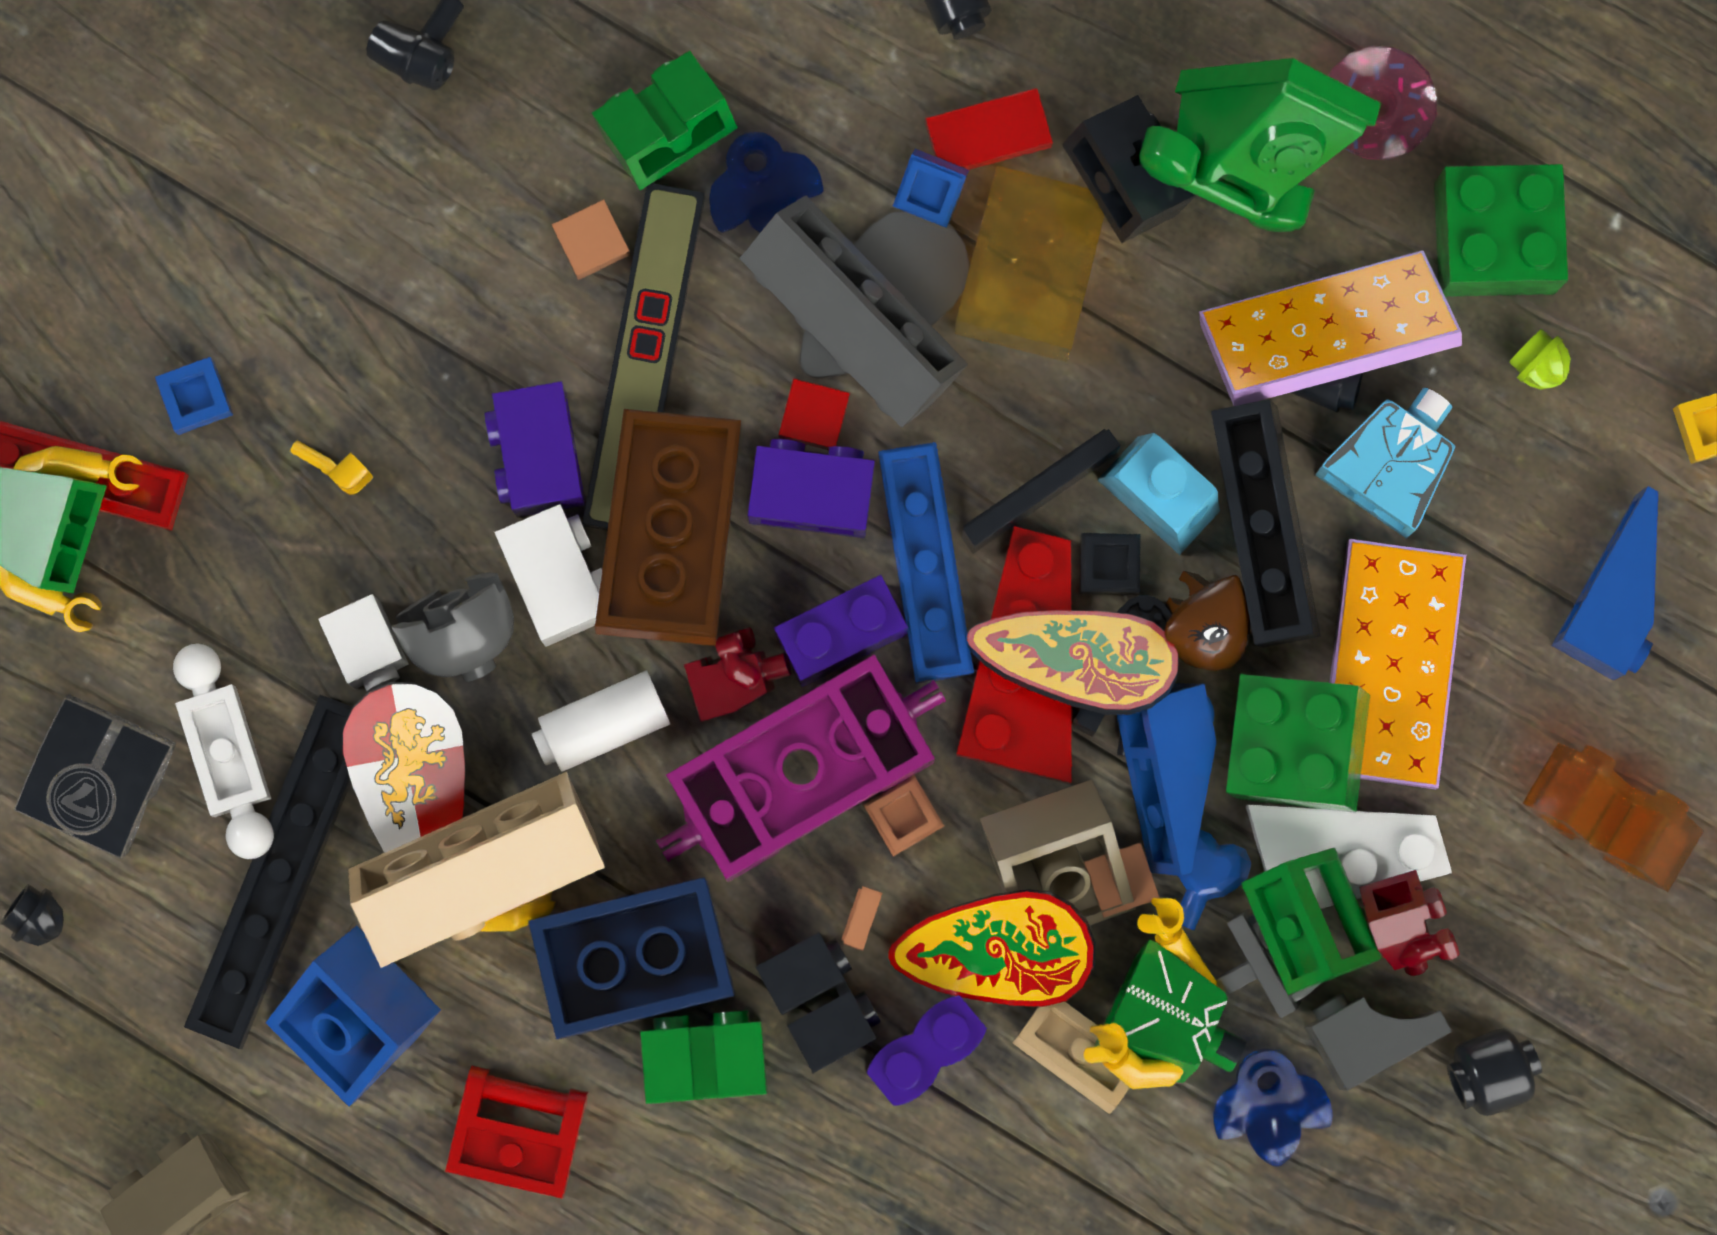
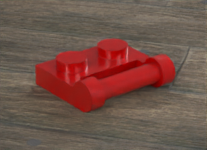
[445,1065,589,1199]

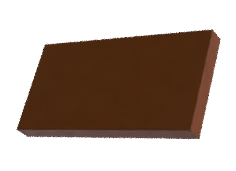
[595,409,741,646]

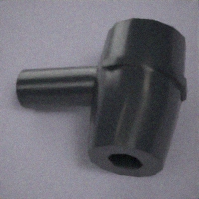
[366,0,464,91]

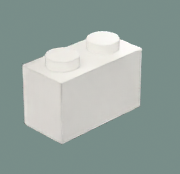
[495,504,602,647]

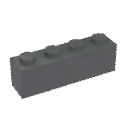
[739,196,969,428]

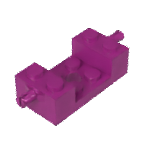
[656,654,946,882]

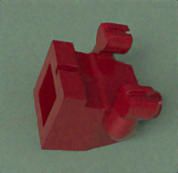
[684,627,792,722]
[1359,870,1460,976]

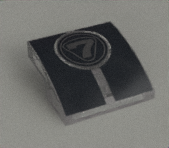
[14,694,176,859]

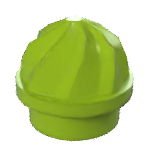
[1509,329,1571,390]

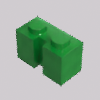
[592,50,738,191]
[640,1011,768,1104]

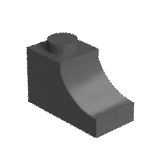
[1304,993,1452,1091]

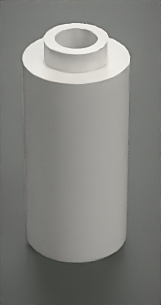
[532,670,670,772]

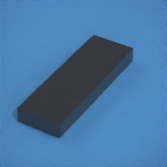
[961,429,1121,554]

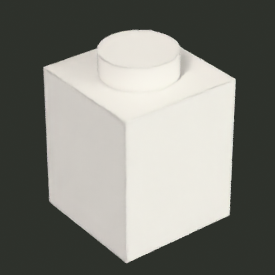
[318,594,409,692]

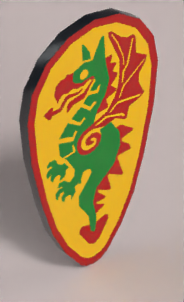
[967,611,1178,715]
[888,889,1096,1007]

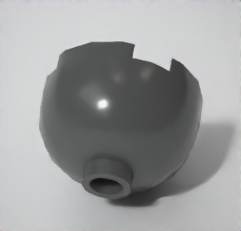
[392,572,514,682]

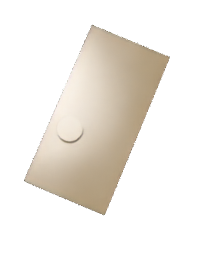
[348,772,605,968]

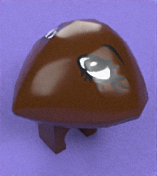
[1164,571,1251,671]

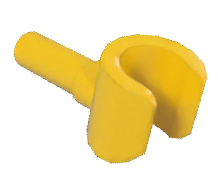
[290,440,373,495]

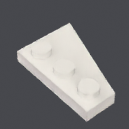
[1246,805,1452,909]

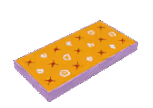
[1199,251,1462,406]
[1329,539,1466,789]

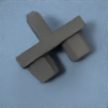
[1216,908,1321,1018]

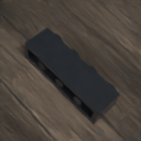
[1211,399,1321,648]

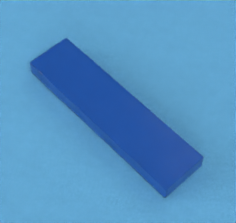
[878,442,974,684]

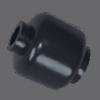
[1447,1028,1542,1116]

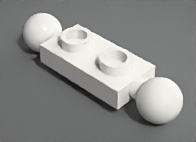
[173,644,274,859]

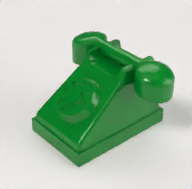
[1139,58,1381,232]

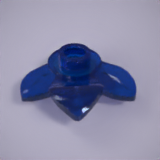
[709,132,824,234]
[1213,1049,1333,1167]

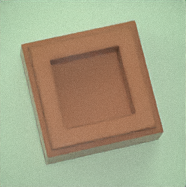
[552,200,630,280]
[863,775,944,857]
[1084,843,1160,918]
[841,887,882,951]

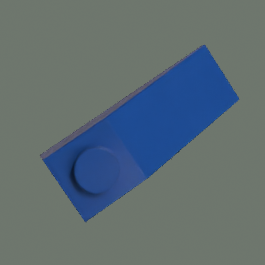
[1551,486,1658,680]
[1117,683,1217,876]

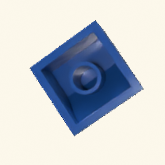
[266,926,441,1107]

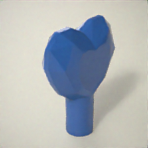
[1178,829,1252,931]

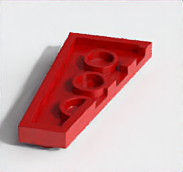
[956,526,1072,785]

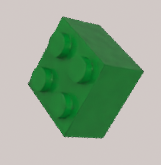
[1434,164,1568,297]
[1226,674,1370,813]

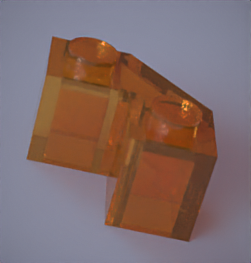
[1523,743,1704,892]

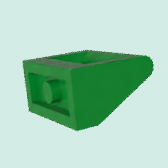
[1241,847,1382,995]

